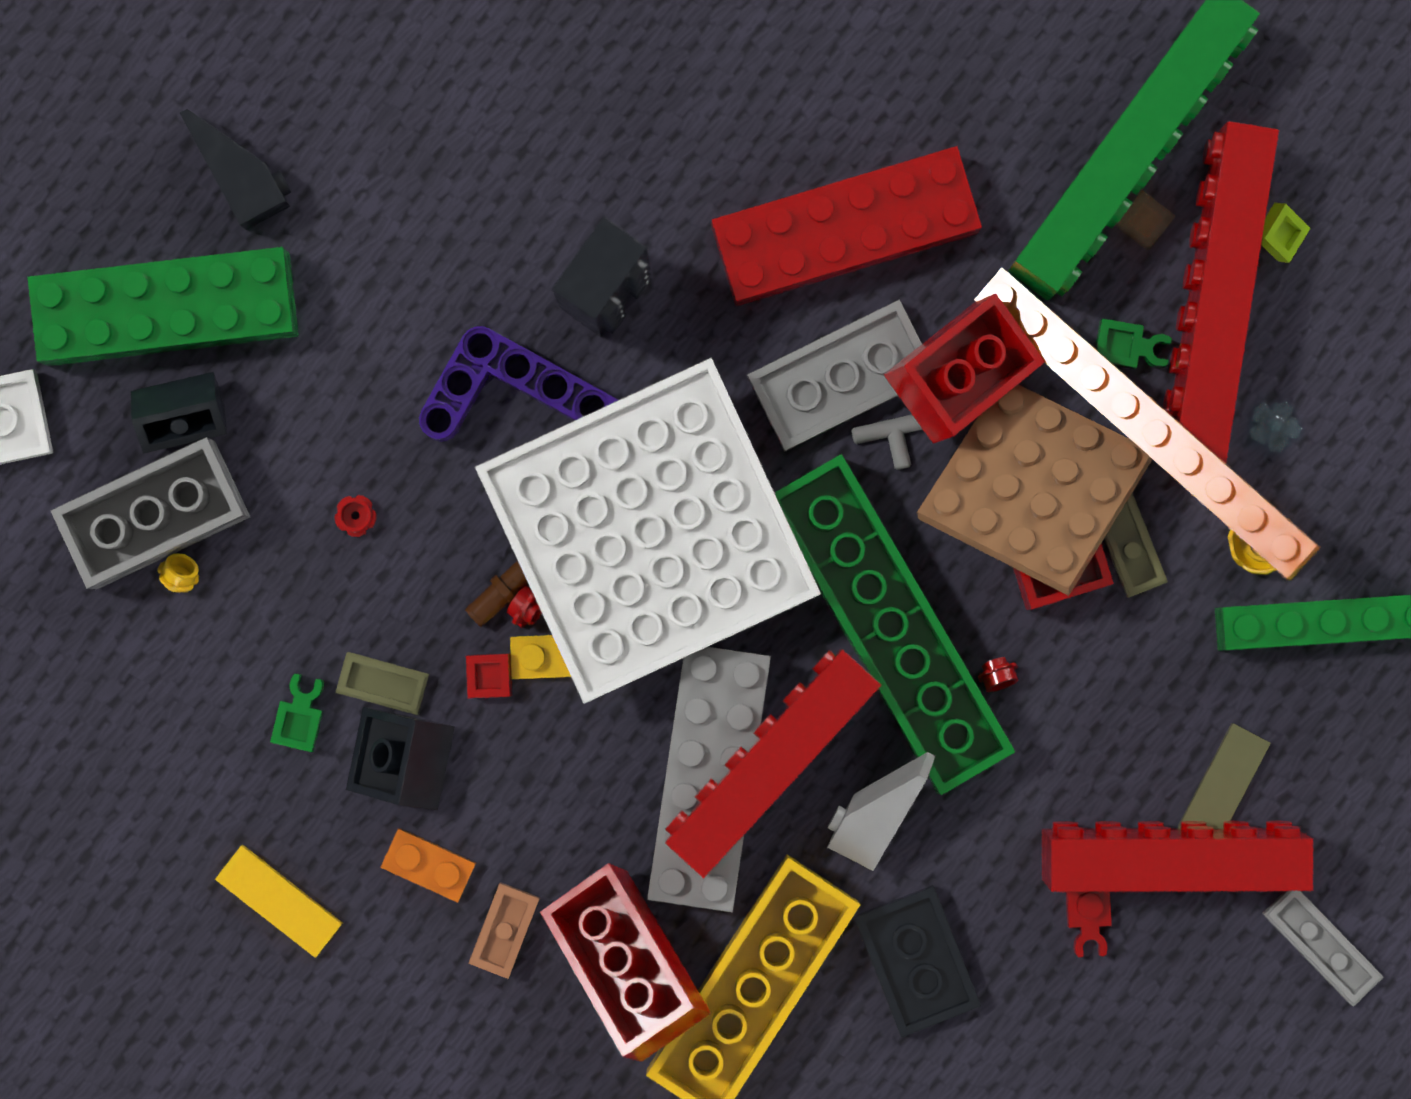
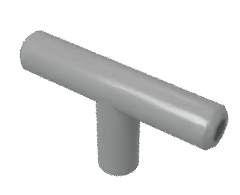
[851,415,922,470]

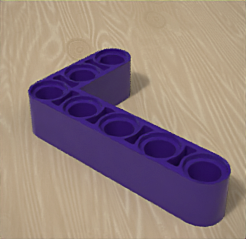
[419,326,619,442]

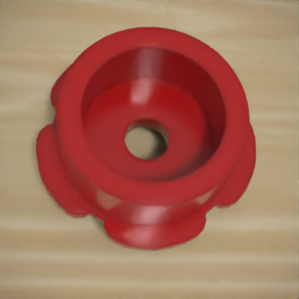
[334,495,377,537]
[978,657,1019,692]

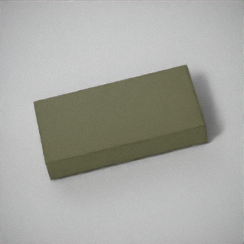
[335,652,430,715]

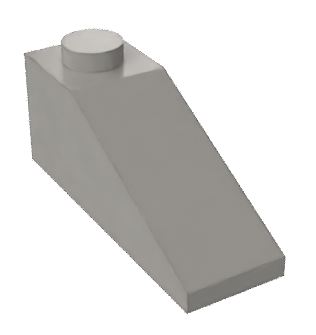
[827,752,935,871]

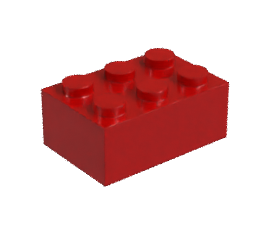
[884,293,1045,444]

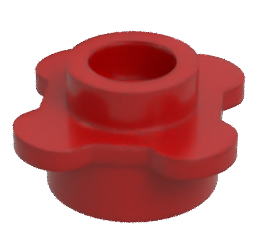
[507,586,542,628]

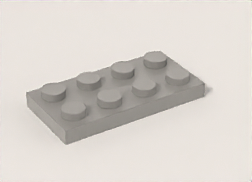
[747,299,922,452]

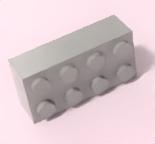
[51,437,250,590]

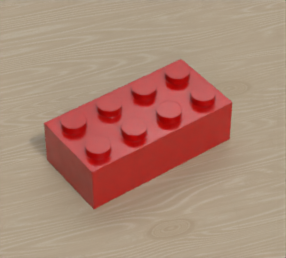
[540,863,711,1062]

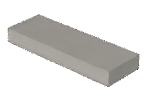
[1262,891,1384,1007]

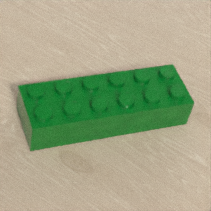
[27,247,299,366]

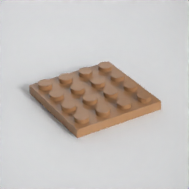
[917,385,1153,596]

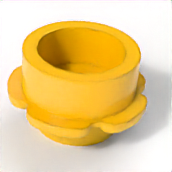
[158,553,199,593]

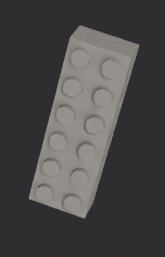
[647,647,771,912]

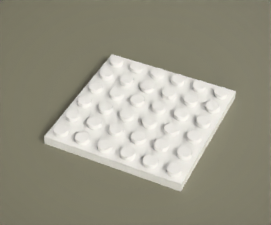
[475,358,821,703]

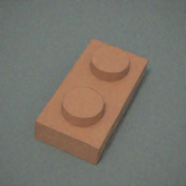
[468,882,540,979]

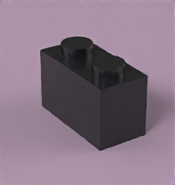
[131,372,227,454]

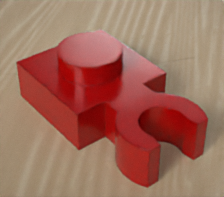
[1066,892,1112,958]

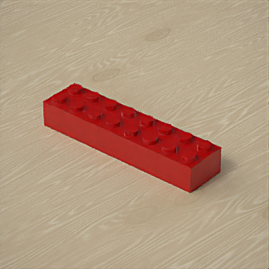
[1163,121,1279,464]

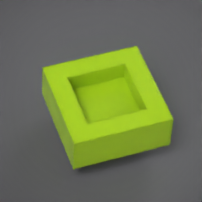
[1261,203,1311,263]

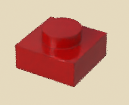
[466,653,513,698]

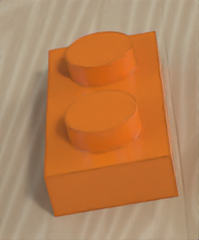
[380,828,476,903]

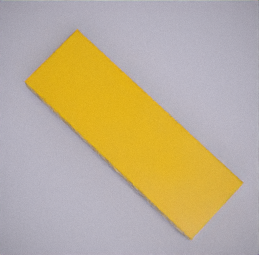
[215,845,343,958]

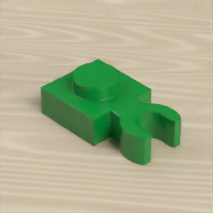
[1095,319,1172,369]
[270,674,324,752]

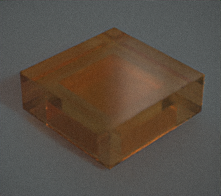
[1115,190,1175,251]

